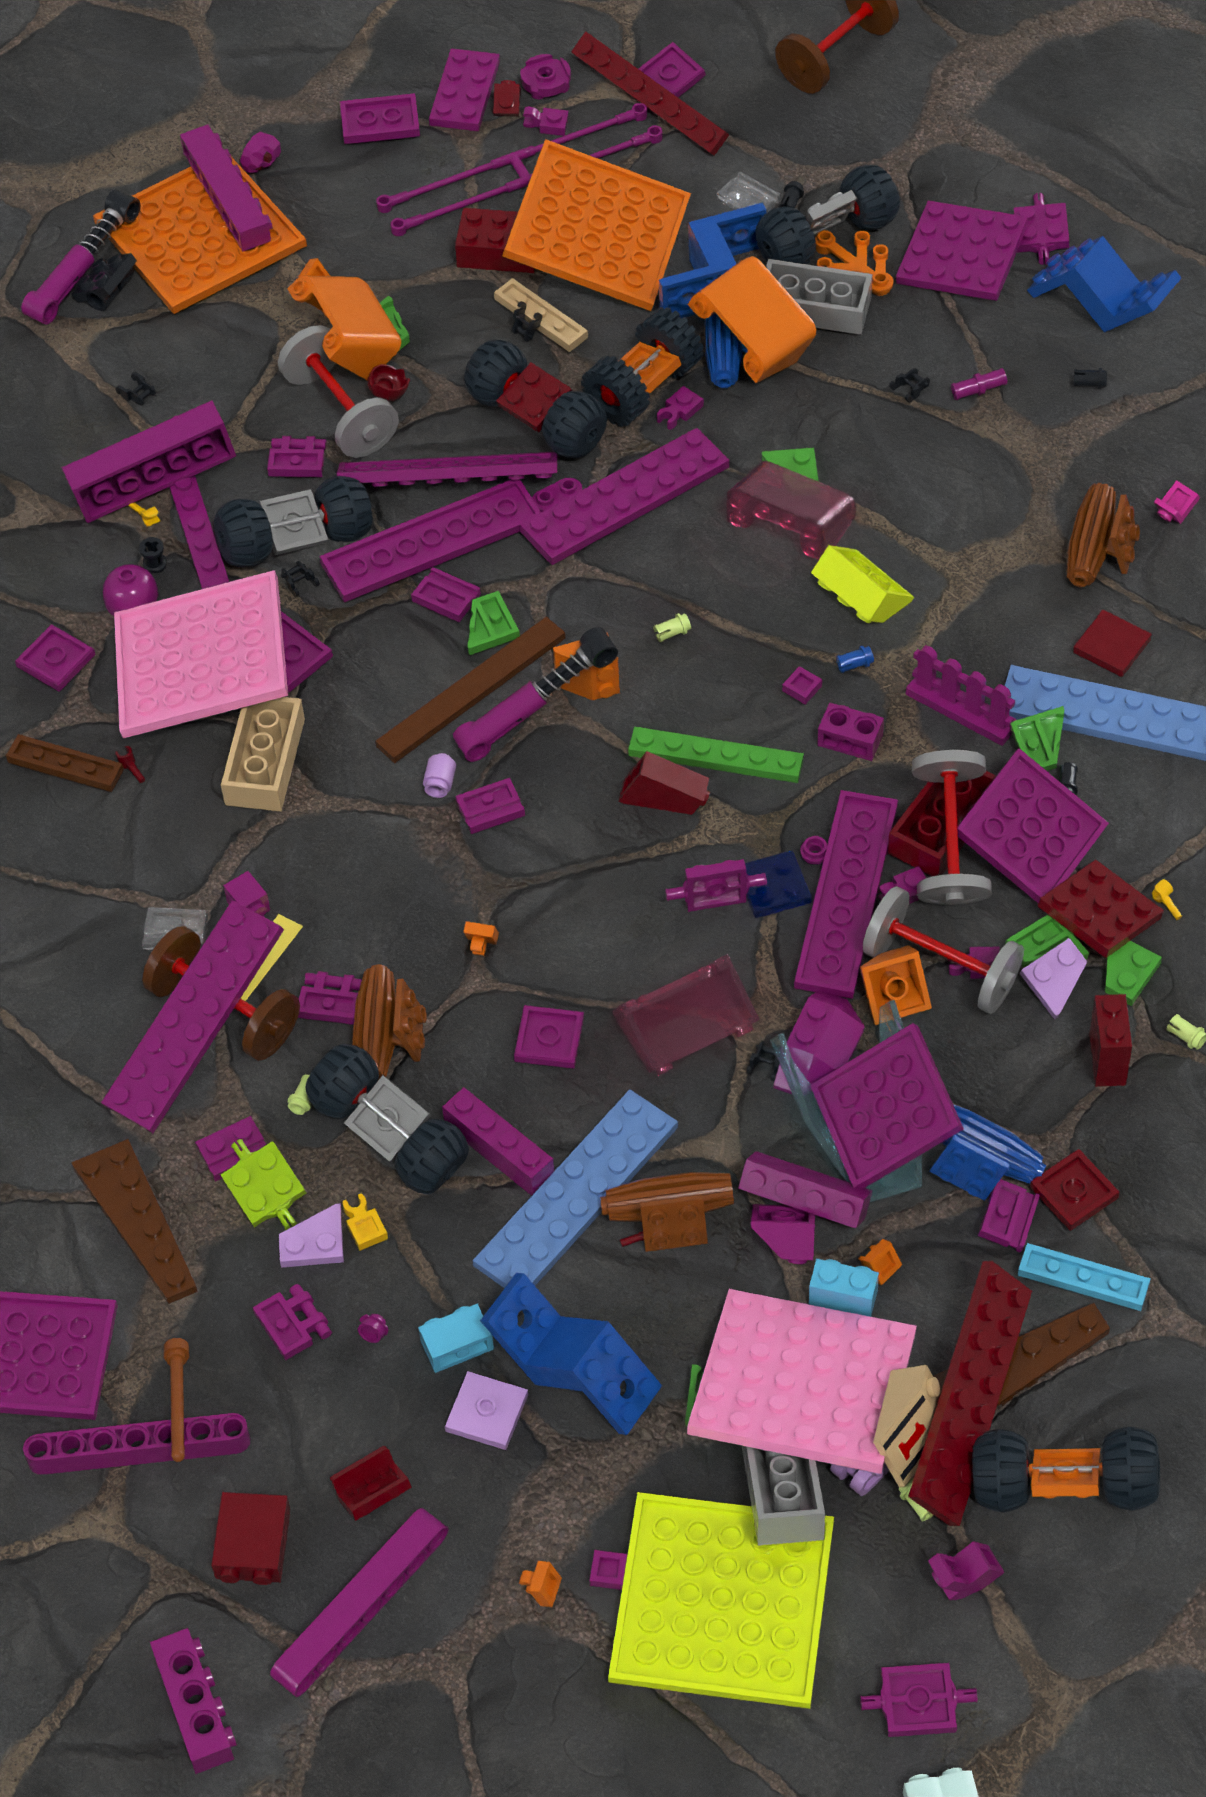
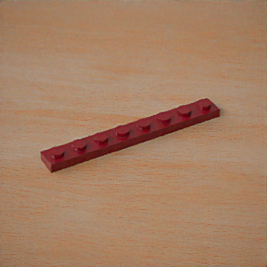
[571,31,729,156]

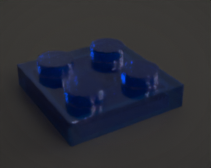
[745,850,812,918]

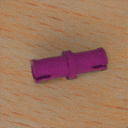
[951,368,1007,400]

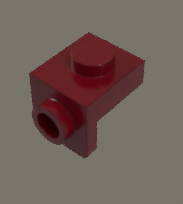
[493,80,522,117]

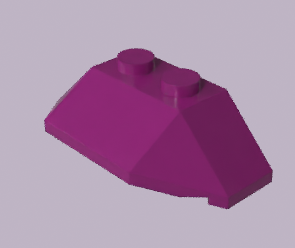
[773,991,865,1098]

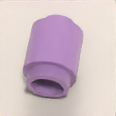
[423,753,456,798]

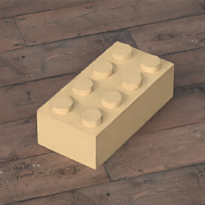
[221,697,305,811]

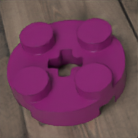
[520,54,571,100]

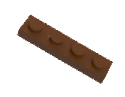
[6,734,124,792]

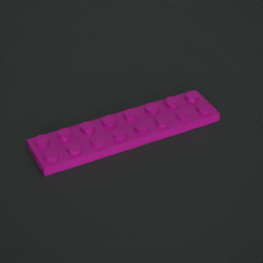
[520,428,729,565]
[337,452,557,486]
[320,479,541,602]
[794,790,898,999]
[101,900,284,1134]

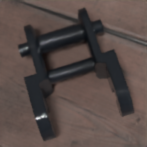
[512,301,542,342]
[889,368,930,403]
[115,372,156,406]
[281,560,320,597]
[746,1041,783,1081]

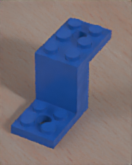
[659,203,766,318]
[1027,236,1181,332]
[480,1272,662,1435]

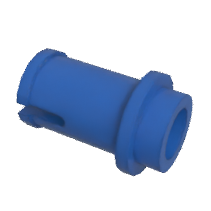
[836,645,874,673]

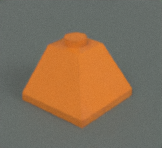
[860,945,932,1025]

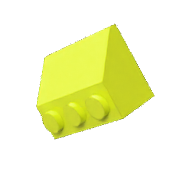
[811,545,914,623]

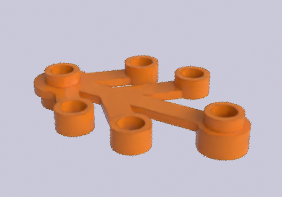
[815,230,893,296]

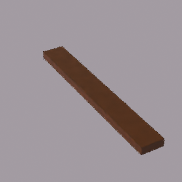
[375,616,566,764]

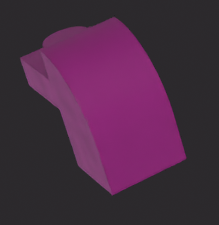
[928,1541,1005,1600]

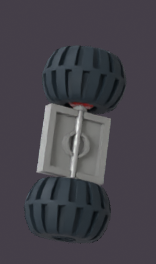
[755,165,900,264]
[214,476,373,567]
[305,1044,469,1194]

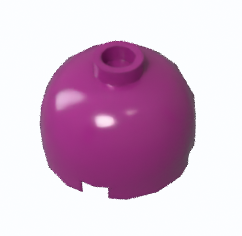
[103,564,159,616]

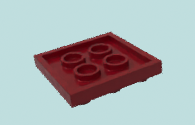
[1038,860,1164,958]

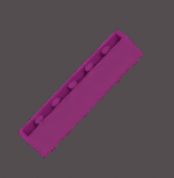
[180,124,273,252]

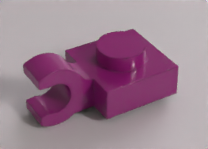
[523,106,569,136]
[878,866,926,904]

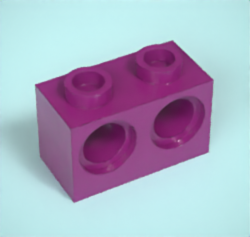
[817,702,884,761]

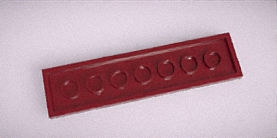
[908,1261,1032,1526]

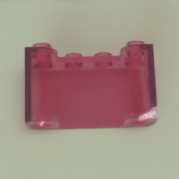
[727,461,856,560]

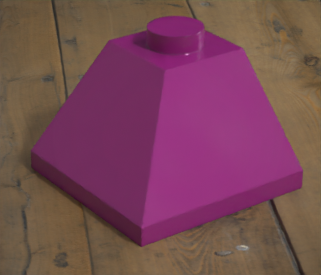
[751,1204,815,1264]

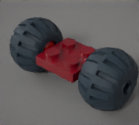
[464,340,607,458]

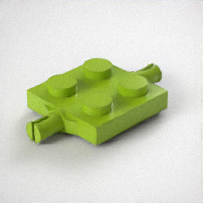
[221,1139,307,1230]

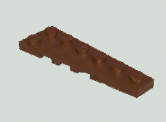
[71,1139,198,1304]
[933,1303,1110,1407]

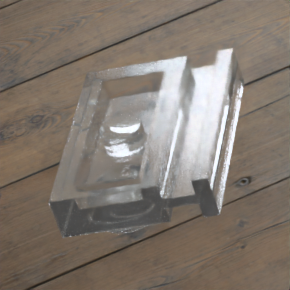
[717,172,781,213]
[142,907,208,950]

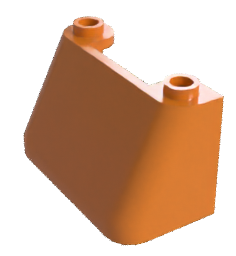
[687,256,816,383]
[287,276,401,380]

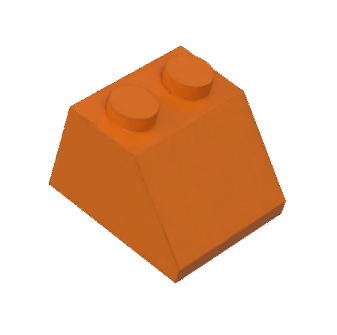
[553,633,620,701]

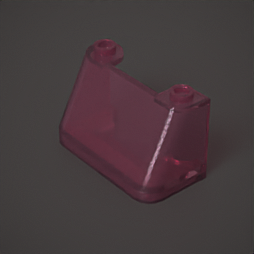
[612,954,760,1076]

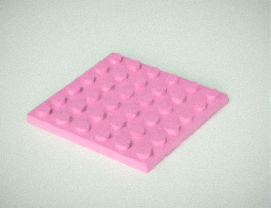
[114,570,288,738]
[687,1289,917,1474]

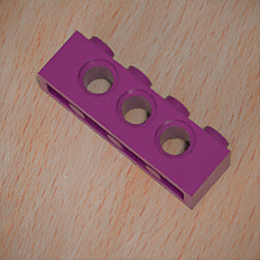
[150,1628,237,1774]

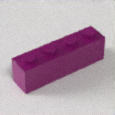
[442,1087,554,1196]
[738,1151,873,1229]

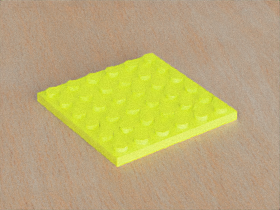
[608,1492,834,1709]

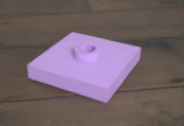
[445,1371,528,1450]

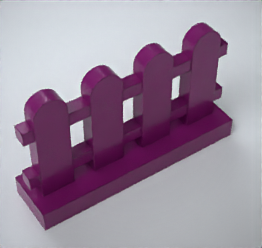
[906,645,1017,746]

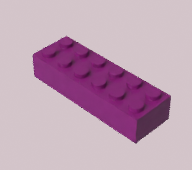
[61,400,236,523]

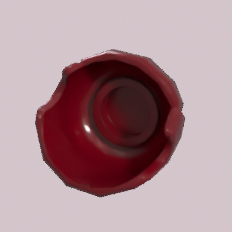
[367,364,410,402]

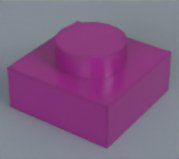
[782,666,822,705]
[589,1550,627,1590]

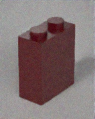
[1089,994,1132,1087]
[212,1492,291,1585]

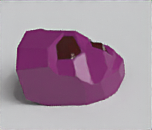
[240,132,281,173]

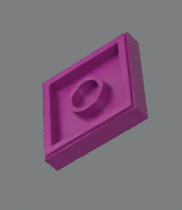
[638,42,706,97]
[15,624,96,692]
[514,1005,584,1069]

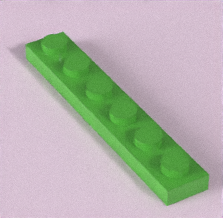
[628,727,804,783]

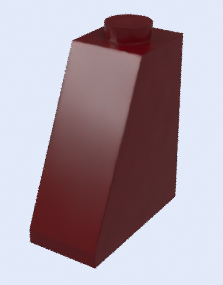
[618,751,710,815]

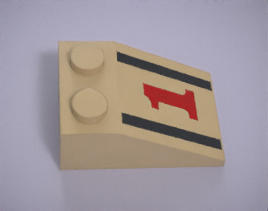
[873,1365,941,1487]

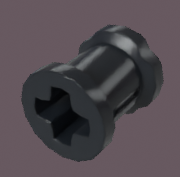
[139,537,167,574]

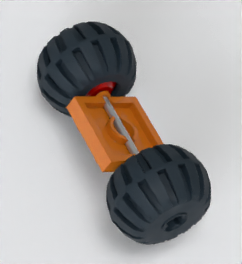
[972,1427,1160,1512]

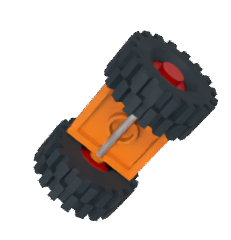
[581,307,704,427]

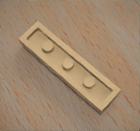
[494,278,588,352]

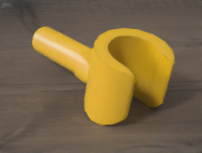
[128,502,161,527]
[1152,879,1182,920]

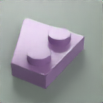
[1020,938,1087,1020]
[279,1204,344,1268]

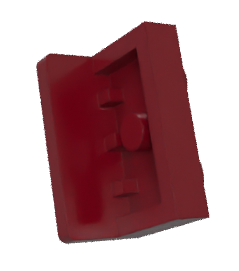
[330,1446,412,1521]

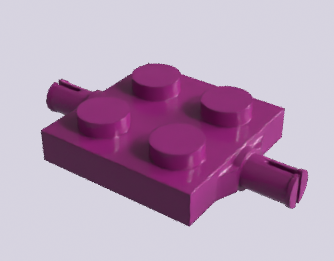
[1013,193,1070,265]
[665,859,767,912]
[860,1663,978,1737]

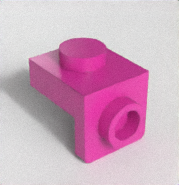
[1154,480,1200,524]

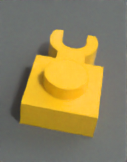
[343,1193,388,1251]

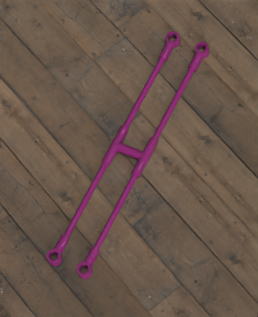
[376,103,663,236]

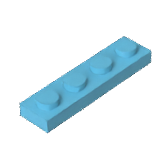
[1018,1243,1151,1311]

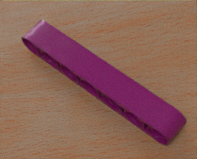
[23,1413,251,1475]
[270,1508,449,1697]

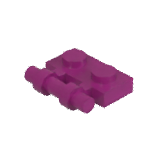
[267,436,327,477]
[298,971,362,1024]
[252,1284,332,1361]

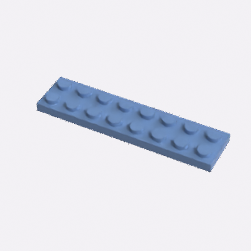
[1005,665,1206,761]
[473,1089,678,1288]

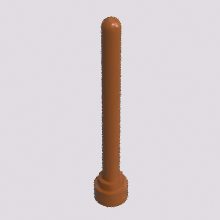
[164,1338,189,1462]

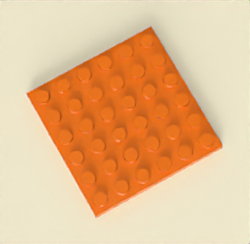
[502,139,691,311]
[93,156,307,314]

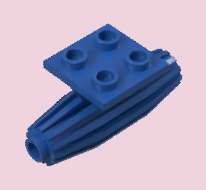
[705,313,748,388]
[929,1105,1046,1201]

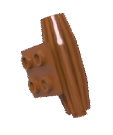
[1067,483,1140,587]
[352,964,427,1082]
[600,1172,734,1252]

